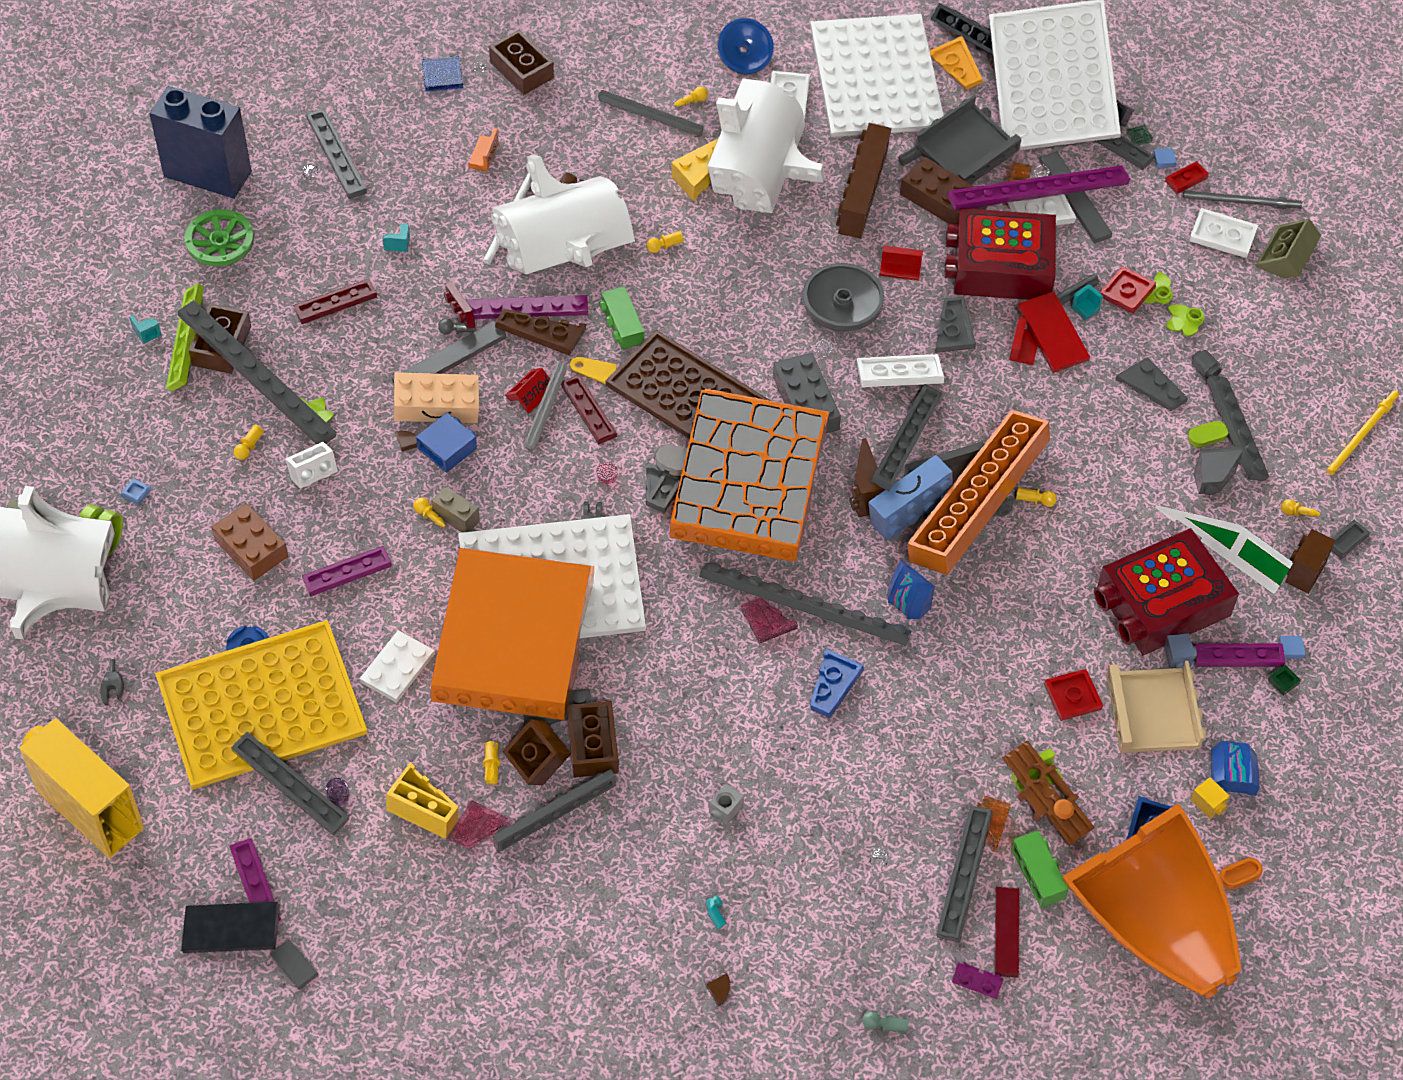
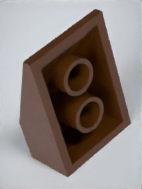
[850,438,885,517]

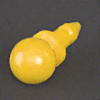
[674,86,708,107]
[413,497,446,528]
[1281,499,1320,517]

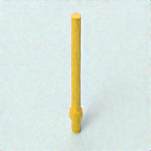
[1326,390,1400,475]

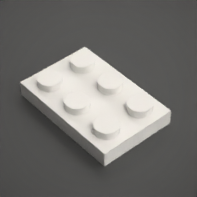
[1008,194,1076,225]
[1189,208,1258,258]
[360,630,435,703]

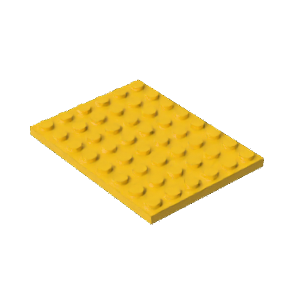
[155,620,368,790]

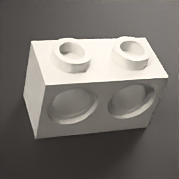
[286,442,338,489]

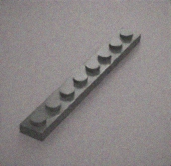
[871,384,943,491]

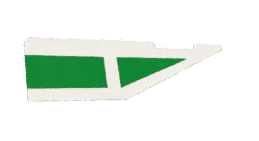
[1155,505,1293,594]

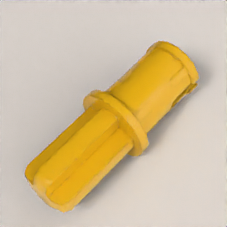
[482,741,501,785]

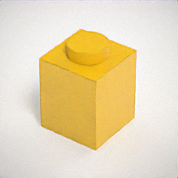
[1191,777,1230,818]

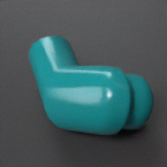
[706,896,727,930]

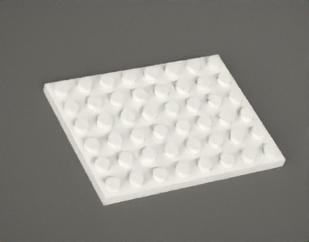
[989,0,1121,150]
[810,14,944,137]
[458,514,646,638]

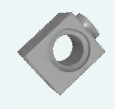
[709,783,744,825]

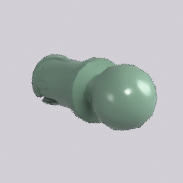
[862,1011,909,1034]

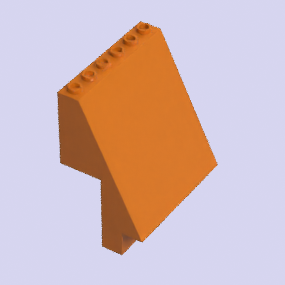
[431,548,594,720]

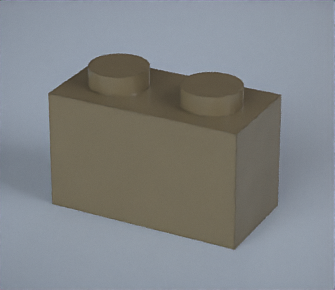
[432,486,480,533]

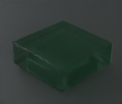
[1126,125,1153,146]

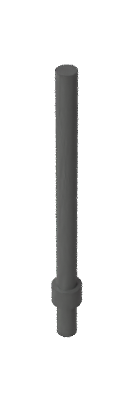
[1183,190,1302,209]

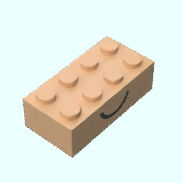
[394,372,479,423]

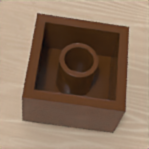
[1285,529,1336,594]
[502,720,571,786]

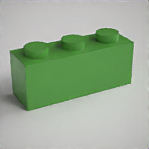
[599,286,645,350]
[1011,830,1069,908]

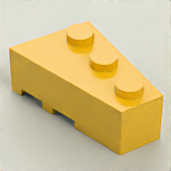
[672,138,719,201]
[386,762,458,839]

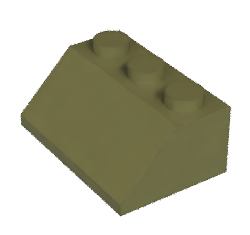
[1255,218,1322,279]

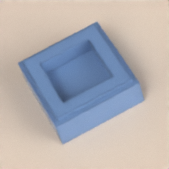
[1153,148,1177,168]
[121,478,151,505]
[1279,636,1305,659]

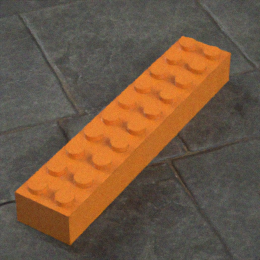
[907,410,1050,575]

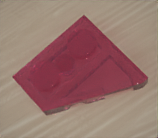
[740,597,798,644]
[448,800,510,850]

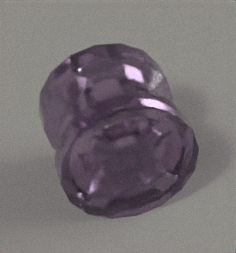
[325,778,350,806]

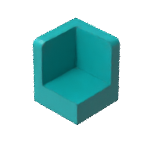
[383,224,410,252]
[1071,284,1103,320]
[129,315,162,344]

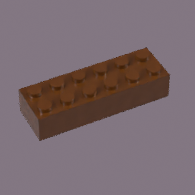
[836,122,892,239]

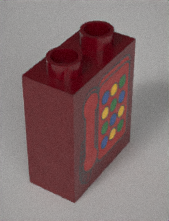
[944,208,1056,300]
[1094,528,1239,656]

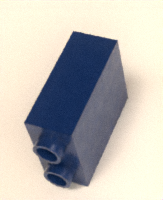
[149,86,252,199]

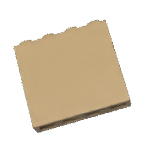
[1106,661,1206,753]

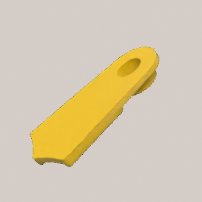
[570,357,616,384]

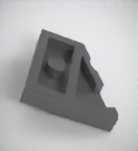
[646,463,681,513]

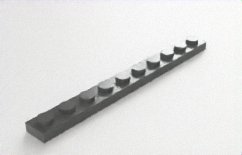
[178,300,337,444]
[699,562,912,646]

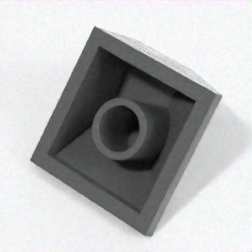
[1193,447,1243,495]

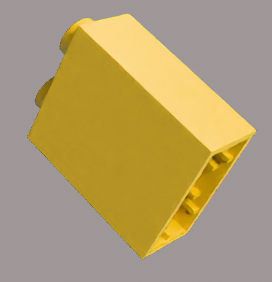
[19,718,145,859]

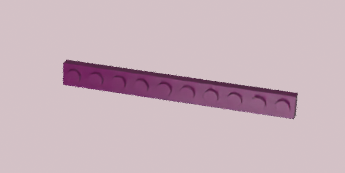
[947,165,1130,210]

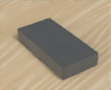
[1332,519,1371,560]
[270,939,318,990]

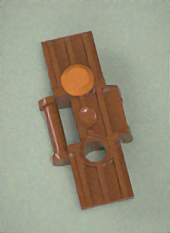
[1002,740,1095,846]

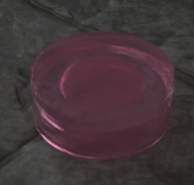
[597,462,618,484]

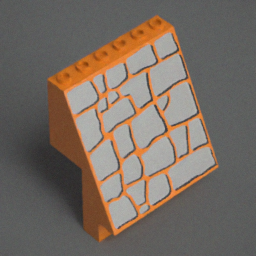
[669,389,829,562]

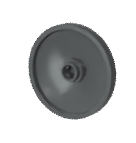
[803,263,884,331]

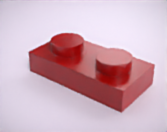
[1165,161,1209,194]

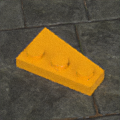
[929,36,984,90]

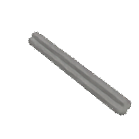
[525,361,567,450]

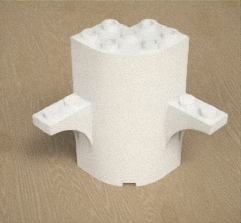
[708,79,825,213]
[491,155,635,274]
[0,486,115,640]

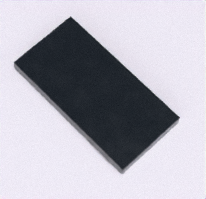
[181,901,280,953]

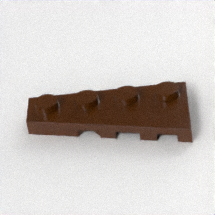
[495,309,587,356]

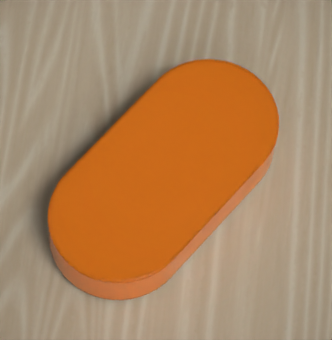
[1219,858,1263,890]

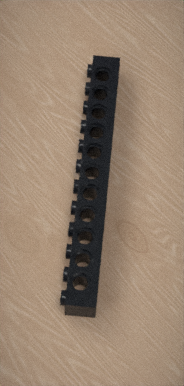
[930,3,1134,127]

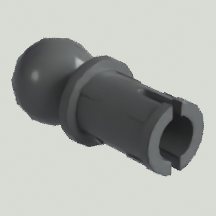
[438,318,477,335]

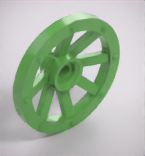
[184,209,254,266]

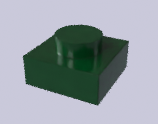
[1268,665,1301,696]

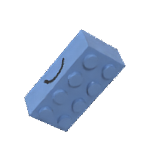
[869,455,953,541]

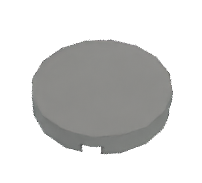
[655,445,687,476]

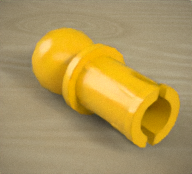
[646,230,684,253]
[233,424,264,460]
[1016,487,1057,507]

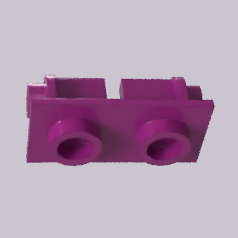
[952,962,1004,999]

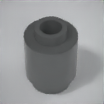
[1192,350,1222,378]

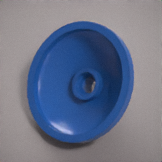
[717,18,774,75]

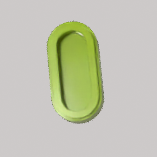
[1188,421,1228,448]

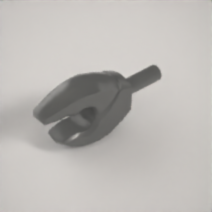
[100,659,124,706]

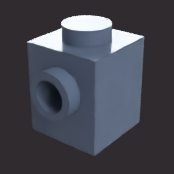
[1164,634,1197,669]

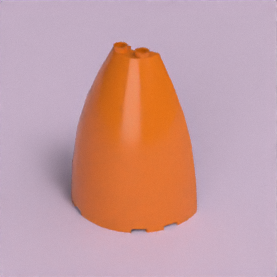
[1062,803,1241,1000]

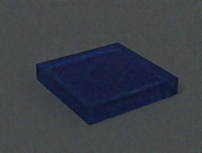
[422,56,463,92]

